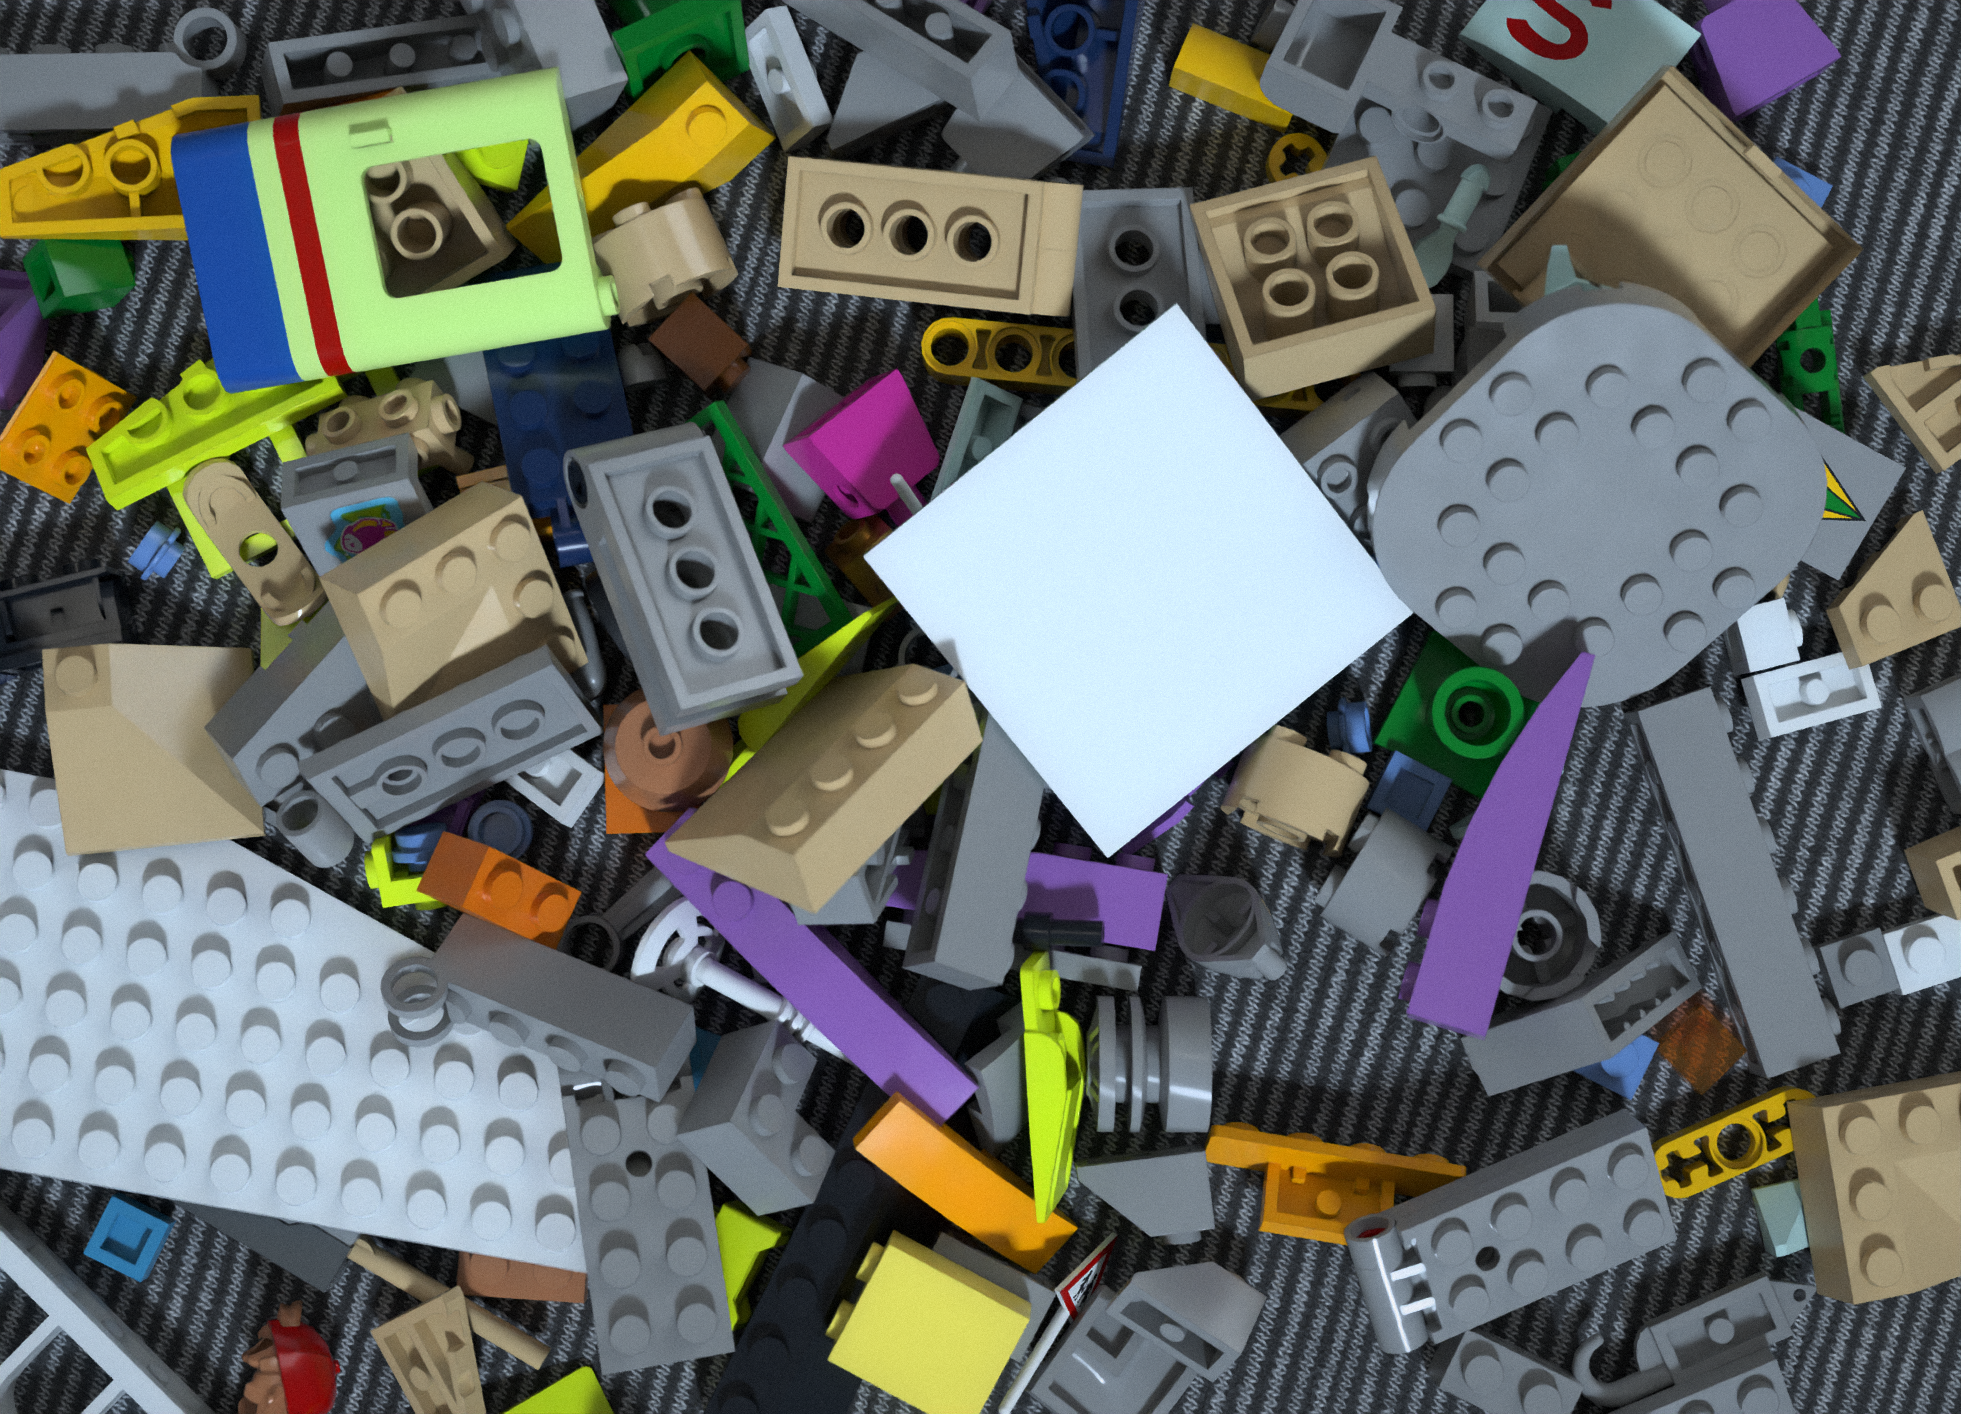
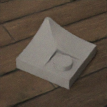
[1025,1285,1198,1414]

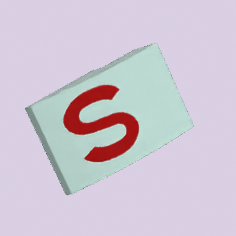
[1458,0,1701,135]

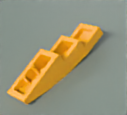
[852,1091,1078,1274]

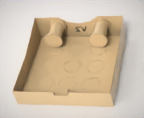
[1477,66,1863,368]

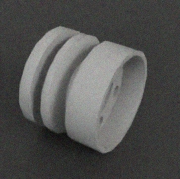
[1086,995,1212,1132]

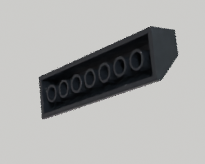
[703,974,1022,1414]

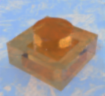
[1655,1003,1748,1095]

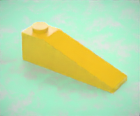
[506,50,776,264]
[0,95,262,240]

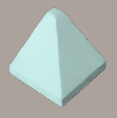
[1751,1178,1810,1257]

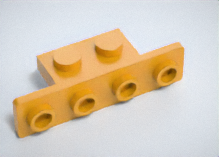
[1204,1122,1466,1246]

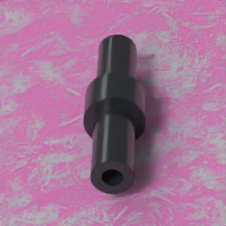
[1012,911,1105,952]

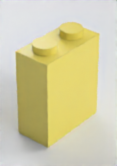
[825,1230,1032,1414]

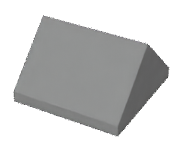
[711,357,844,524]

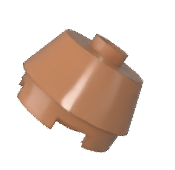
[603,688,733,812]

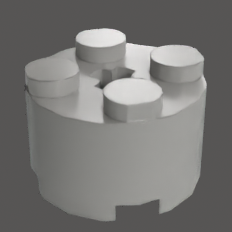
[1314,807,1453,957]
[1499,870,1602,1001]

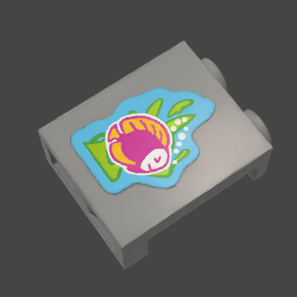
[281,432,434,577]

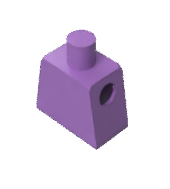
[1688,0,1841,124]

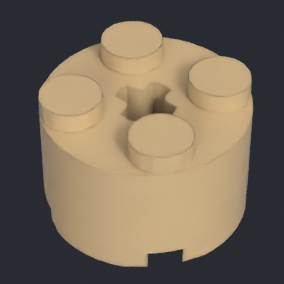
[591,188,738,327]
[1220,725,1370,857]

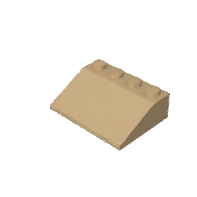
[665,664,983,914]

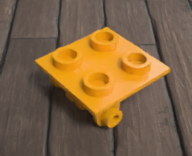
[0,351,137,504]

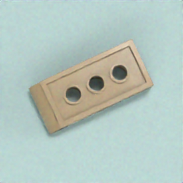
[778,156,1084,316]

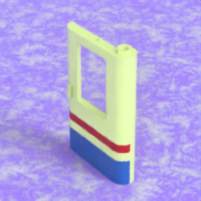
[171,66,620,394]

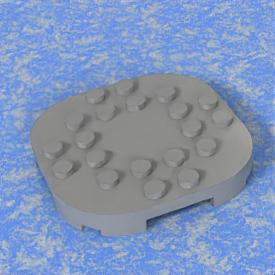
[1366,282,1827,707]

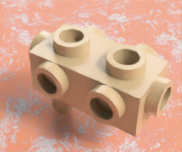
[305,378,474,476]

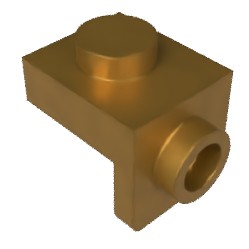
[825,514,904,623]

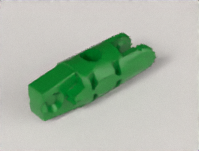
[1775,297,1845,434]

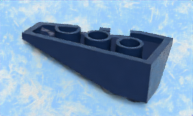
[1026,0,1145,168]

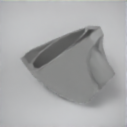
[1165,874,1287,980]

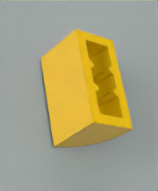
[1169,23,1293,133]

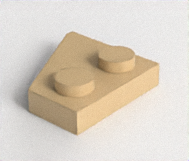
[1863,354,1961,474]
[1826,510,1961,670]
[370,1285,486,1414]

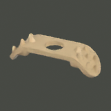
[183,458,328,626]

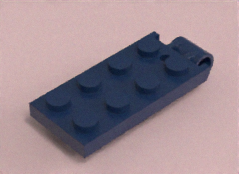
[468,261,634,568]

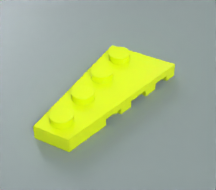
[86,358,348,511]

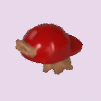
[238,1300,341,1414]

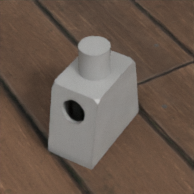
[941,52,1096,180]

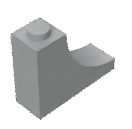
[1460,931,1702,1097]

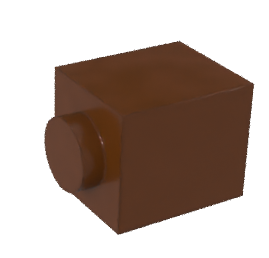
[648,292,753,400]

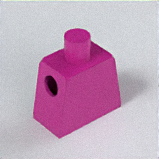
[782,369,940,527]

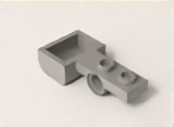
[1260,0,1538,165]

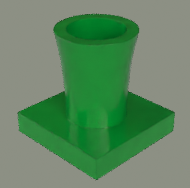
[604,0,750,107]
[1372,630,1540,801]

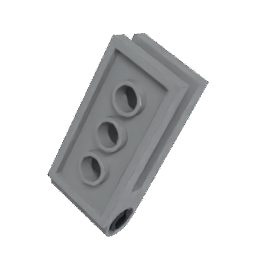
[563,422,803,736]

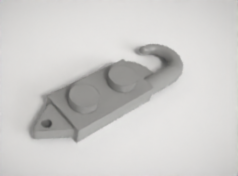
[1571,1271,1817,1408]

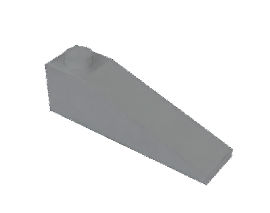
[260,14,501,117]

